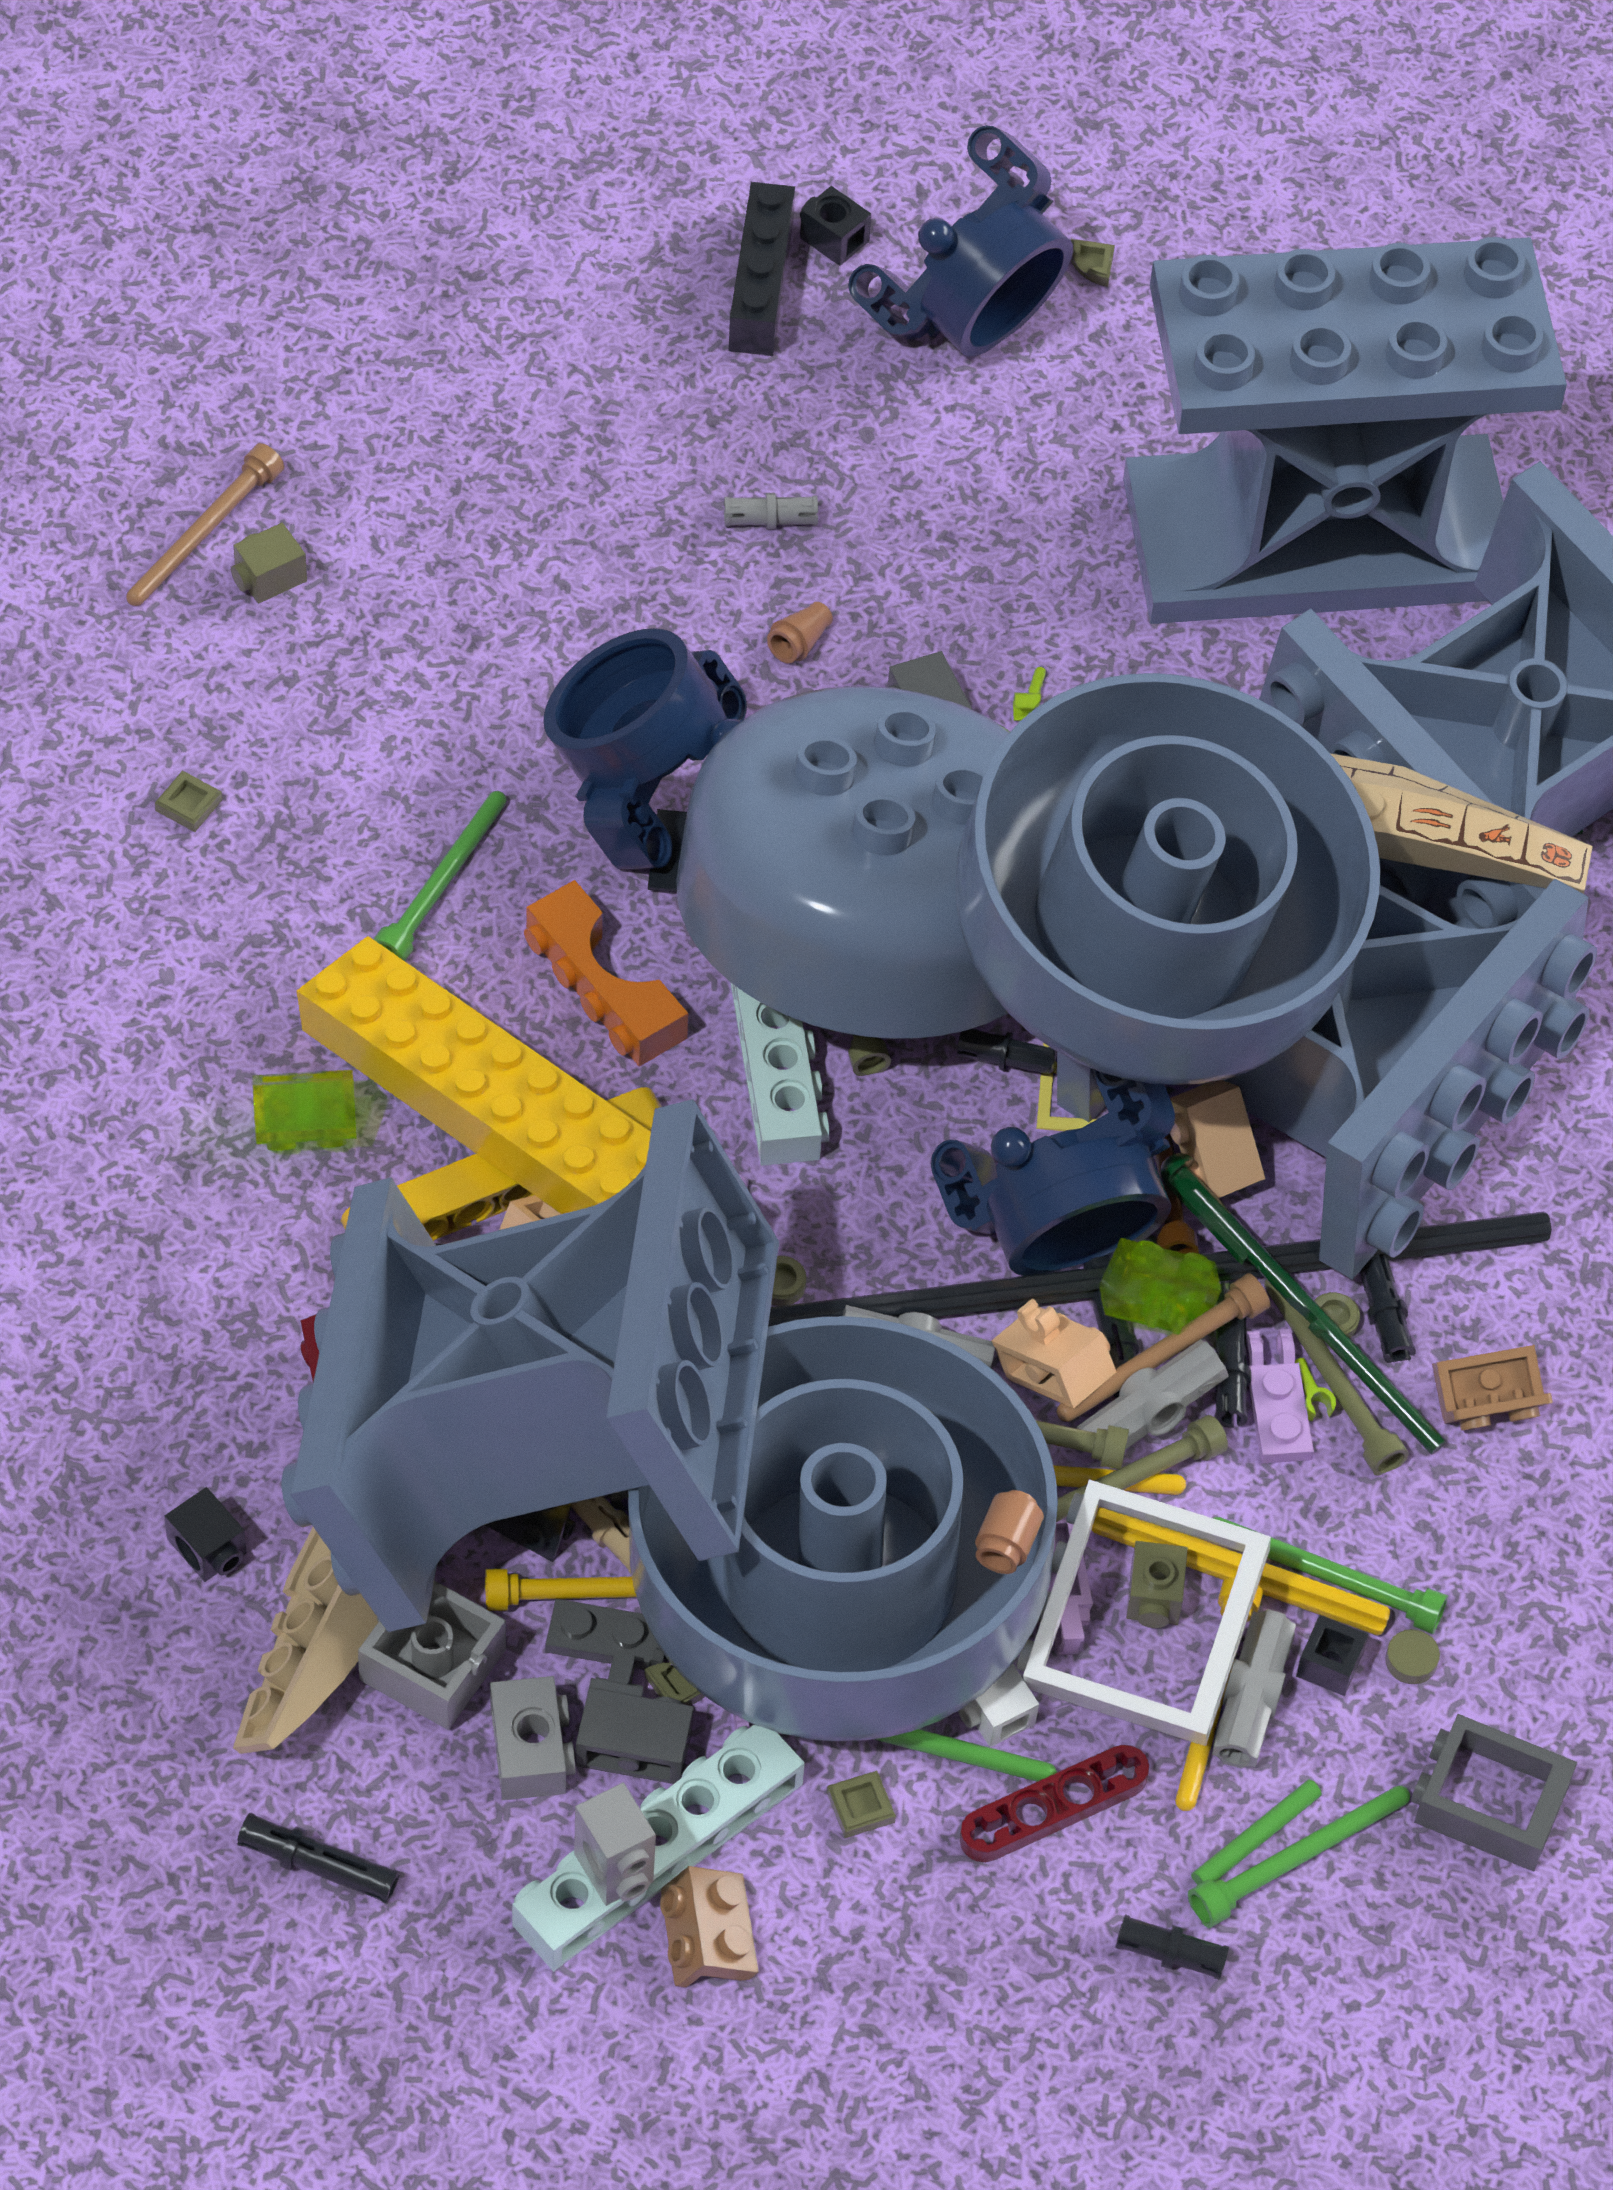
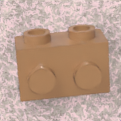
[1432,1345,1553,1431]
[660,1866,759,1987]

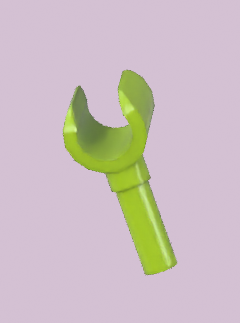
[1013,667,1046,721]
[1295,1358,1336,1421]

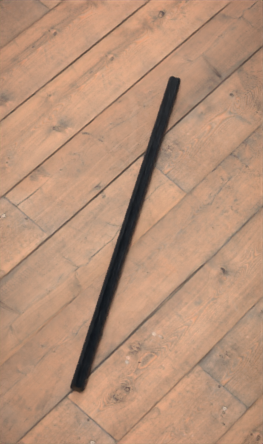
[768,1212,1552,1327]

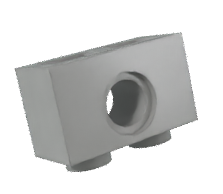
[490,1676,575,1801]
[574,1782,656,1906]

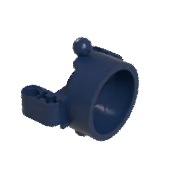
[848,125,1073,357]
[543,628,747,870]
[930,1069,1175,1276]

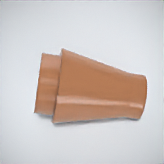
[767,601,833,663]

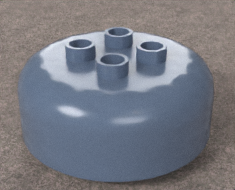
[956,673,1380,1085]
[676,686,1010,1039]
[628,1316,1058,1741]

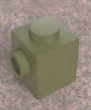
[231,522,307,604]
[1126,1541,1188,1628]

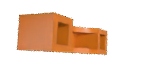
[524,880,688,1067]

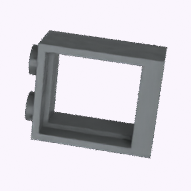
[1411,1714,1577,1872]

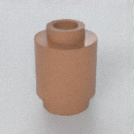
[975,1490,1044,1574]

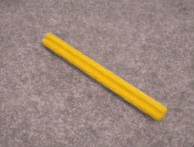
[1092,1507,1390,1636]

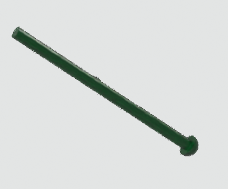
[1160,1153,1446,1455]

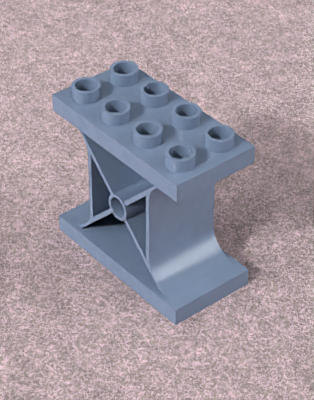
[1123,237,1567,624]
[1259,461,1613,929]
[1057,879,1597,1280]
[281,1099,779,1632]

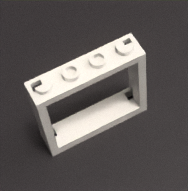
[1017,1479,1271,1746]

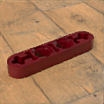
[959,1745,1149,1863]

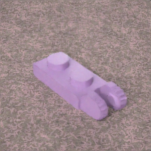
[1246,1329,1314,1463]

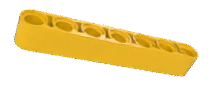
[341,1087,662,1241]

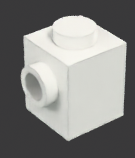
[958,1664,1039,1748]

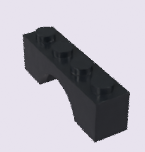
[728,182,796,356]

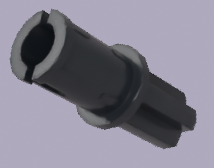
[957,1028,1057,1074]

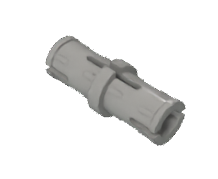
[724,493,818,530]

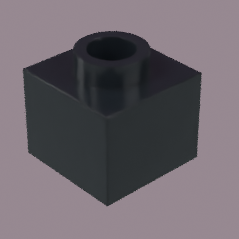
[1296,1614,1369,1696]

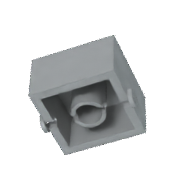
[358,1581,506,1730]

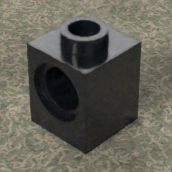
[800,186,872,266]
[164,1487,247,1582]

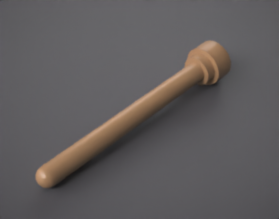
[126,443,284,606]
[1056,1273,1270,1422]

